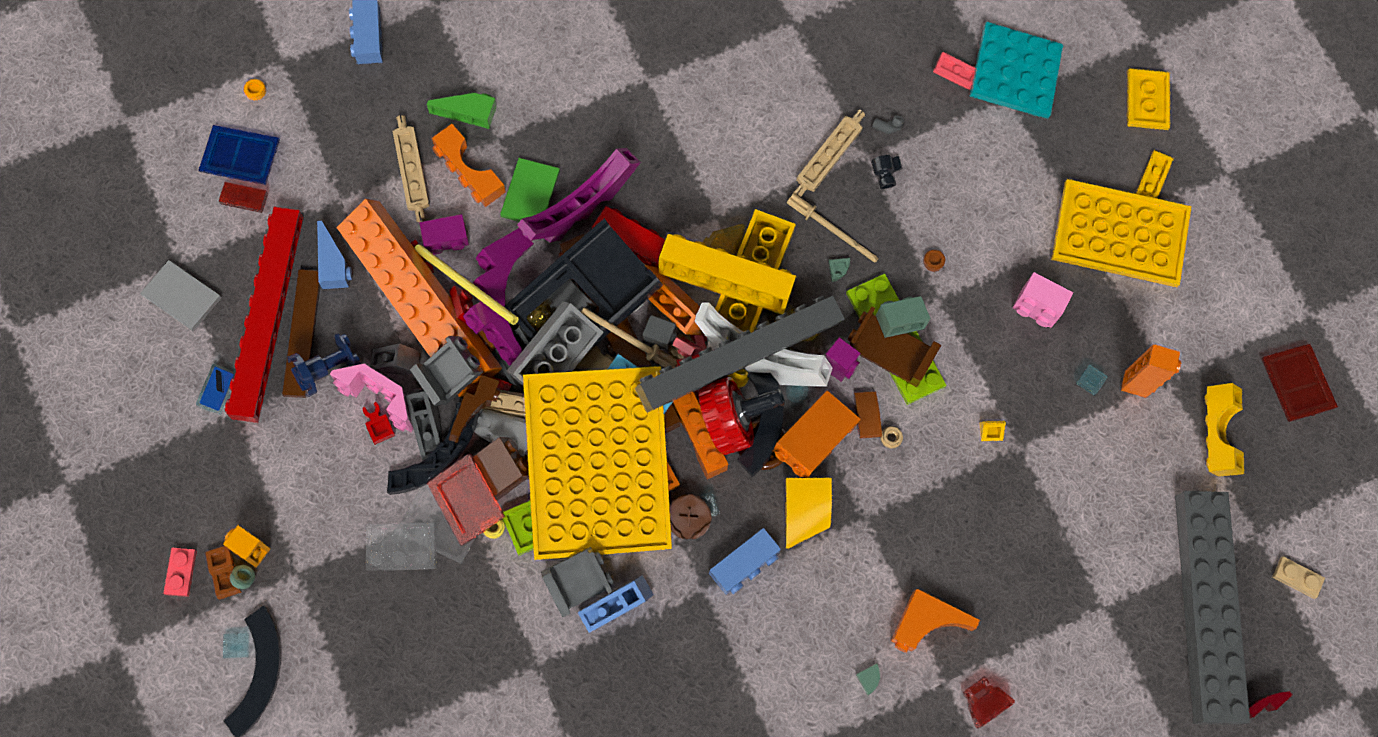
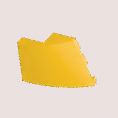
[785,478,832,549]

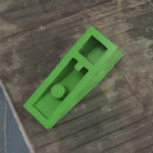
[427,93,497,129]

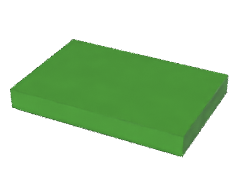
[500,158,560,222]

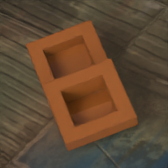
[854,391,882,438]
[205,546,242,600]

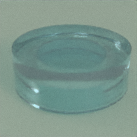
[786,385,809,403]

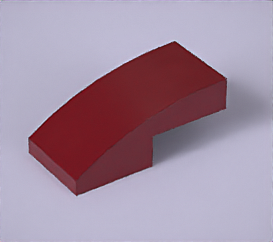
[1248,691,1293,718]

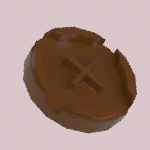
[669,494,712,540]

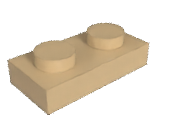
[1272,557,1325,599]

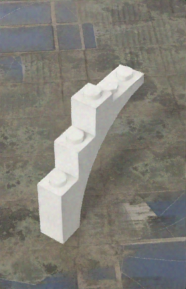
[695,303,833,387]

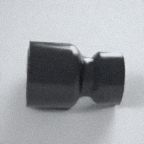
[871,155,903,189]

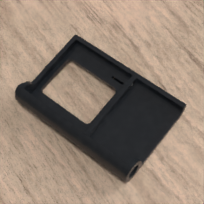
[504,218,663,354]

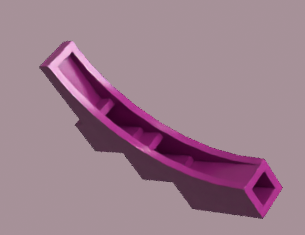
[517,148,641,242]
[463,228,534,366]

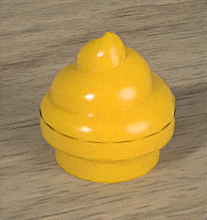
[728,369,748,388]

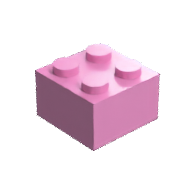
[1013,272,1073,328]

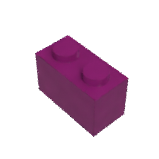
[419,214,469,255]
[825,338,861,382]

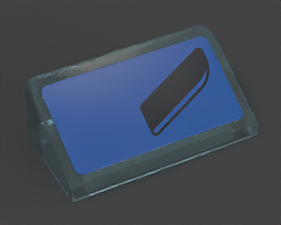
[196,364,236,415]

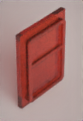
[1261,344,1338,422]
[427,454,506,546]

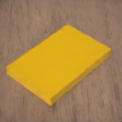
[1127,68,1170,130]

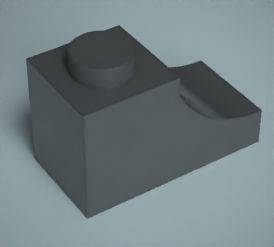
[643,315,678,351]

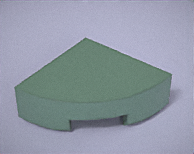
[828,257,850,282]
[856,663,880,696]

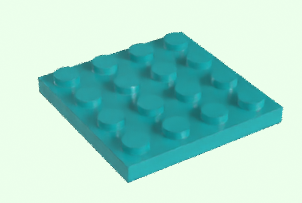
[970,22,1064,118]

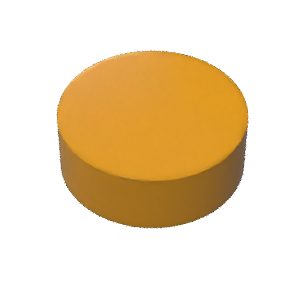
[244,79,266,101]

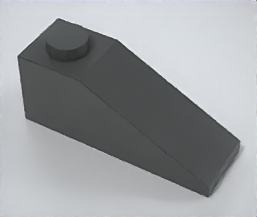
[405,388,443,460]

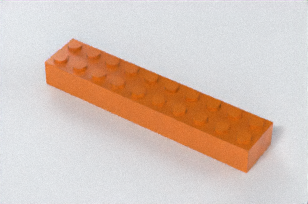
[336,199,502,397]

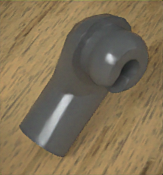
[872,115,904,134]

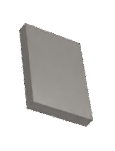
[140,260,221,332]

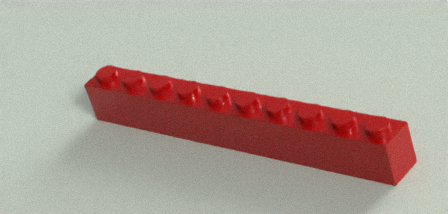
[225,207,304,423]

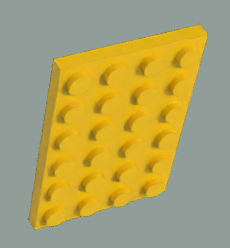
[1051,179,1192,287]

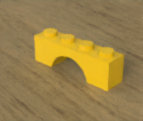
[1205,383,1244,476]

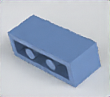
[349,0,383,64]
[709,528,781,595]

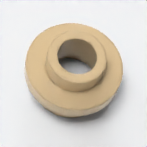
[880,426,903,449]

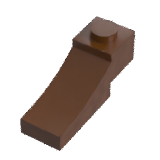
[449,375,501,443]

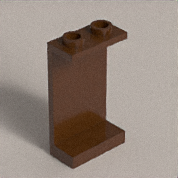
[847,306,941,388]

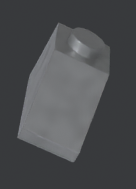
[370,344,421,375]

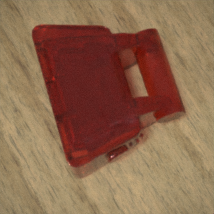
[962,677,1015,729]

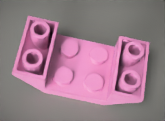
[330,364,414,432]

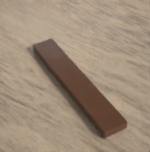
[282,270,320,398]

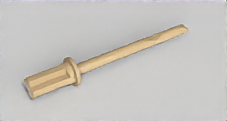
[787,193,878,262]
[581,308,677,368]

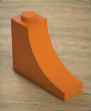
[891,589,980,653]

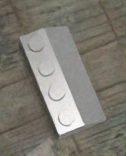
[506,302,603,385]

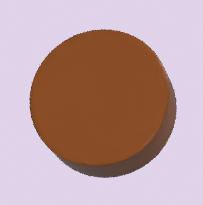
[923,250,946,272]

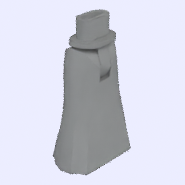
[474,409,528,460]

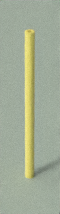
[415,244,518,325]

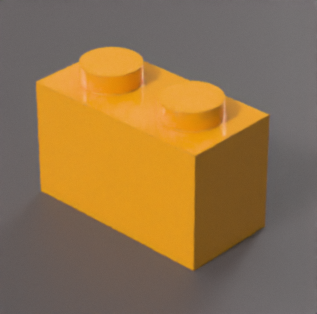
[223,525,270,567]

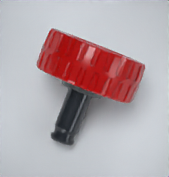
[699,376,785,455]

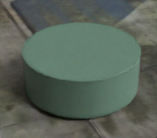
[230,565,255,589]

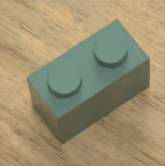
[876,296,931,338]

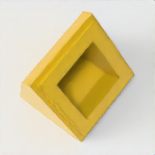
[979,421,1006,441]

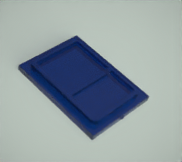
[198,125,280,185]

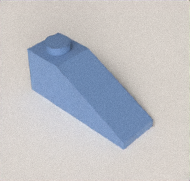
[317,221,353,289]
[578,575,654,633]

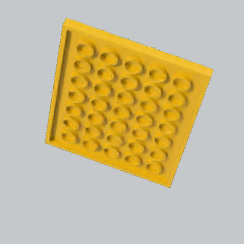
[523,366,672,560]

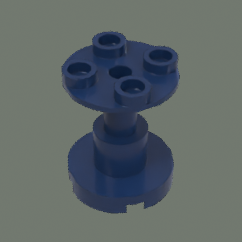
[287,333,361,397]

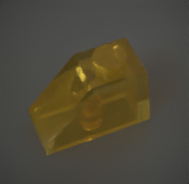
[703,224,745,255]

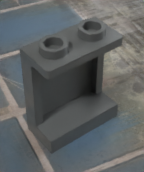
[410,336,483,406]

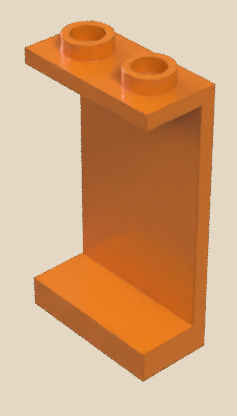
[773,391,861,478]

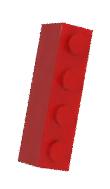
[592,206,665,268]

